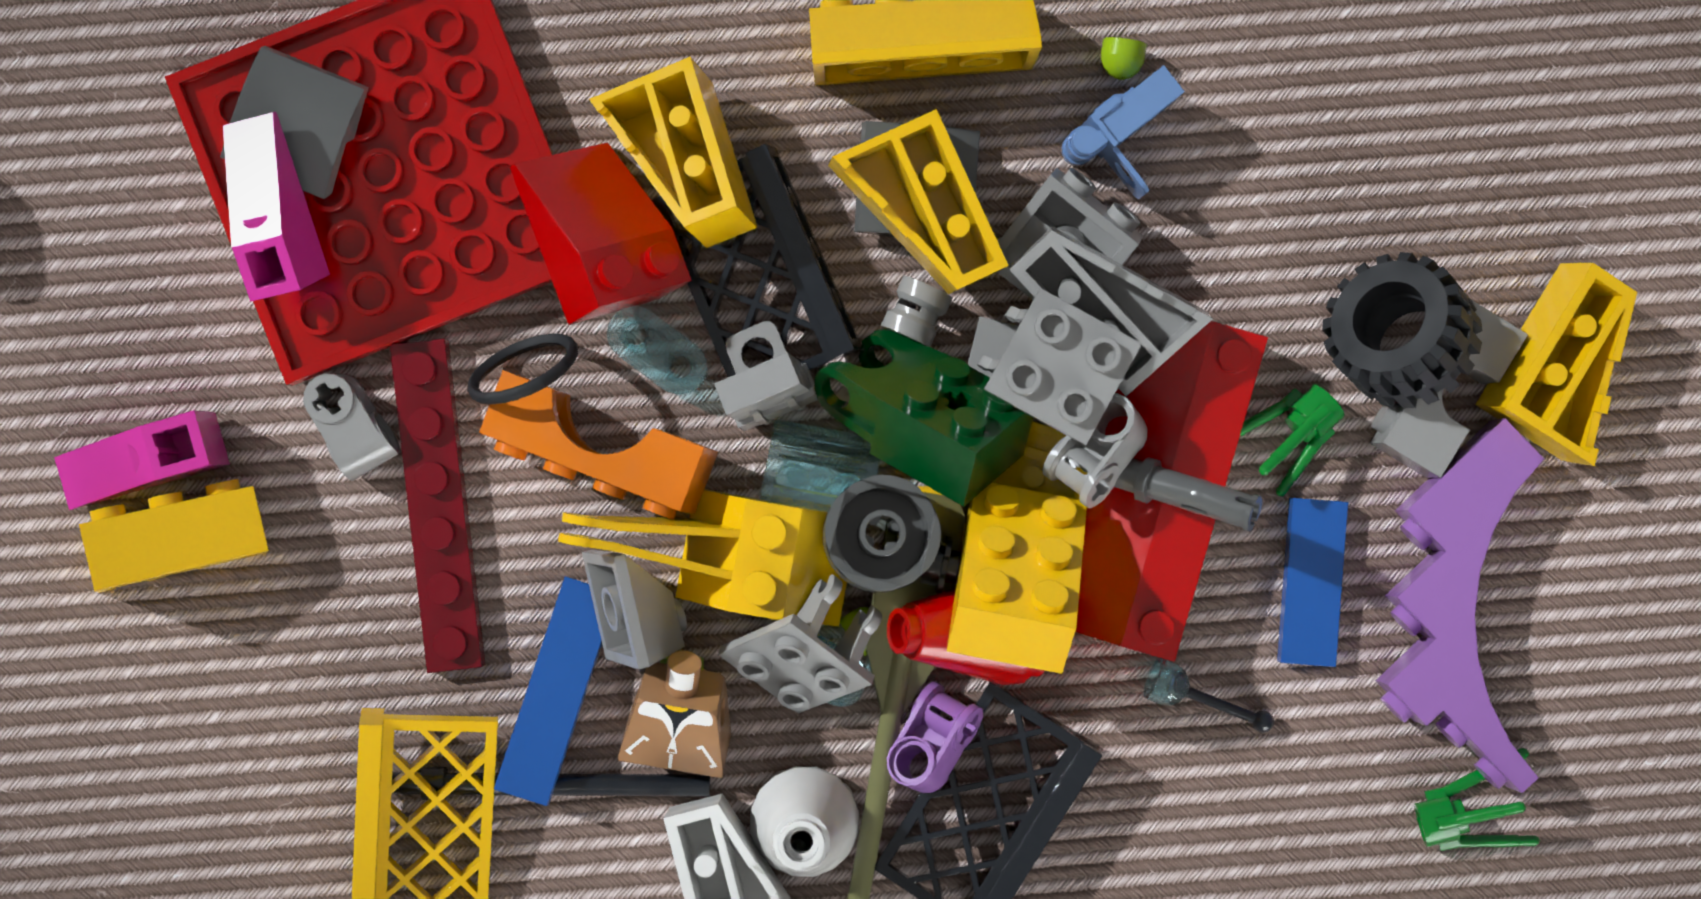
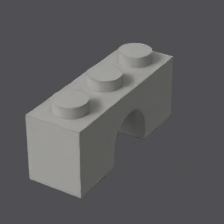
[1370,300,1528,478]

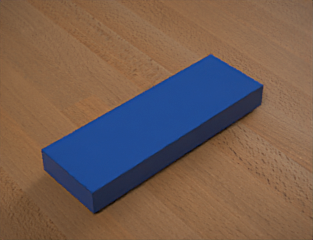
[1277,498,1348,667]

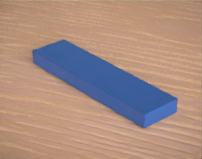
[494,577,602,806]

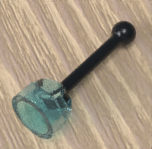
[1143,658,1274,733]

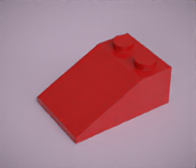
[510,142,692,325]

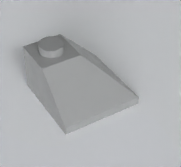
[582,549,687,669]

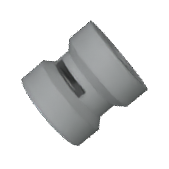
[880,276,953,347]

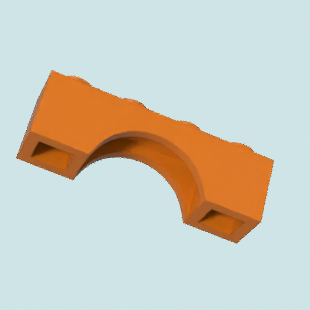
[479,370,718,520]

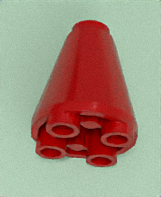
[887,588,1045,685]

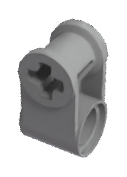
[303,374,401,481]
[1042,393,1148,508]

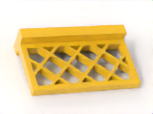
[352,708,498,899]

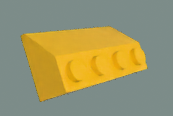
[809,0,1042,85]

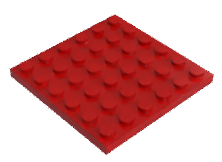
[165,0,554,386]

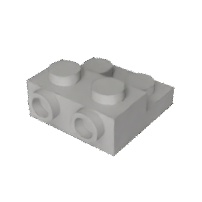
[998,168,1143,300]

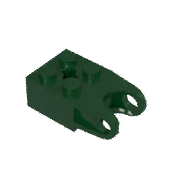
[814,329,1033,507]

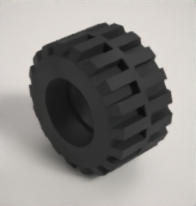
[1322,252,1483,409]

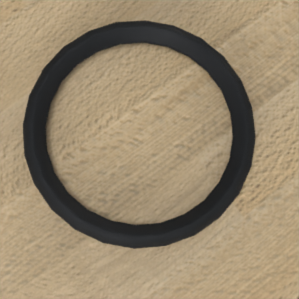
[467,333,578,405]

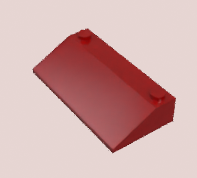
[1075,321,1268,662]

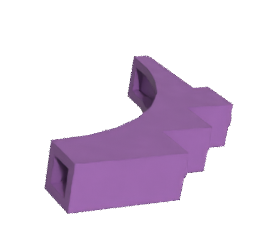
[1375,418,1544,793]

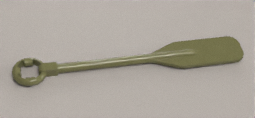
[847,492,965,899]

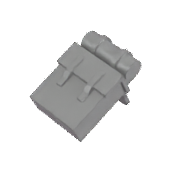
[714,321,818,431]

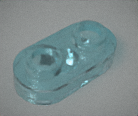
[607,306,708,395]

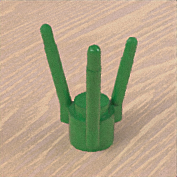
[1240,385,1345,497]
[1414,748,1540,851]

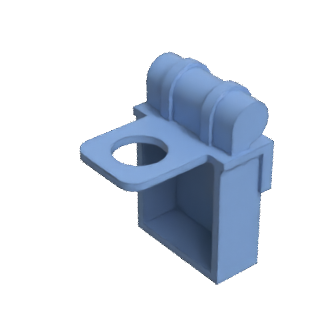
[1061,65,1185,199]

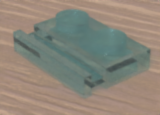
[760,419,880,512]

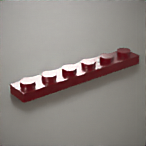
[390,339,486,673]

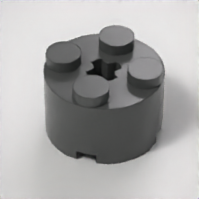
[823,475,941,592]

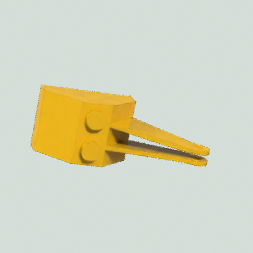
[558,489,847,626]

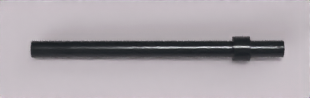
[392,767,710,800]

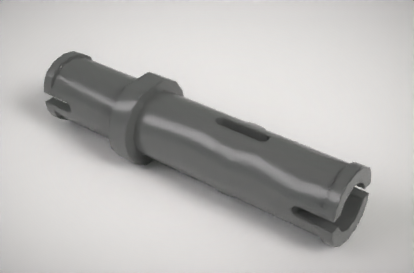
[1114,457,1262,532]

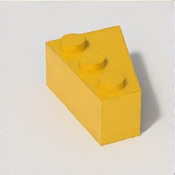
[589,57,758,248]
[828,109,1009,294]
[1475,262,1637,466]
[79,479,269,593]

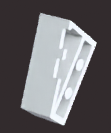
[663,793,791,899]

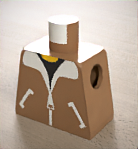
[618,651,731,778]

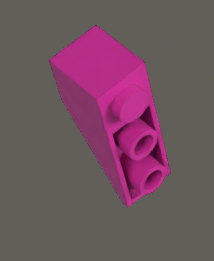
[223,111,330,302]
[54,410,230,510]

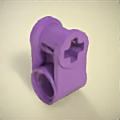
[887,681,983,793]

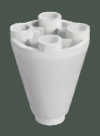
[750,766,859,877]

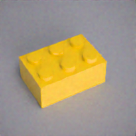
[947,483,1087,674]

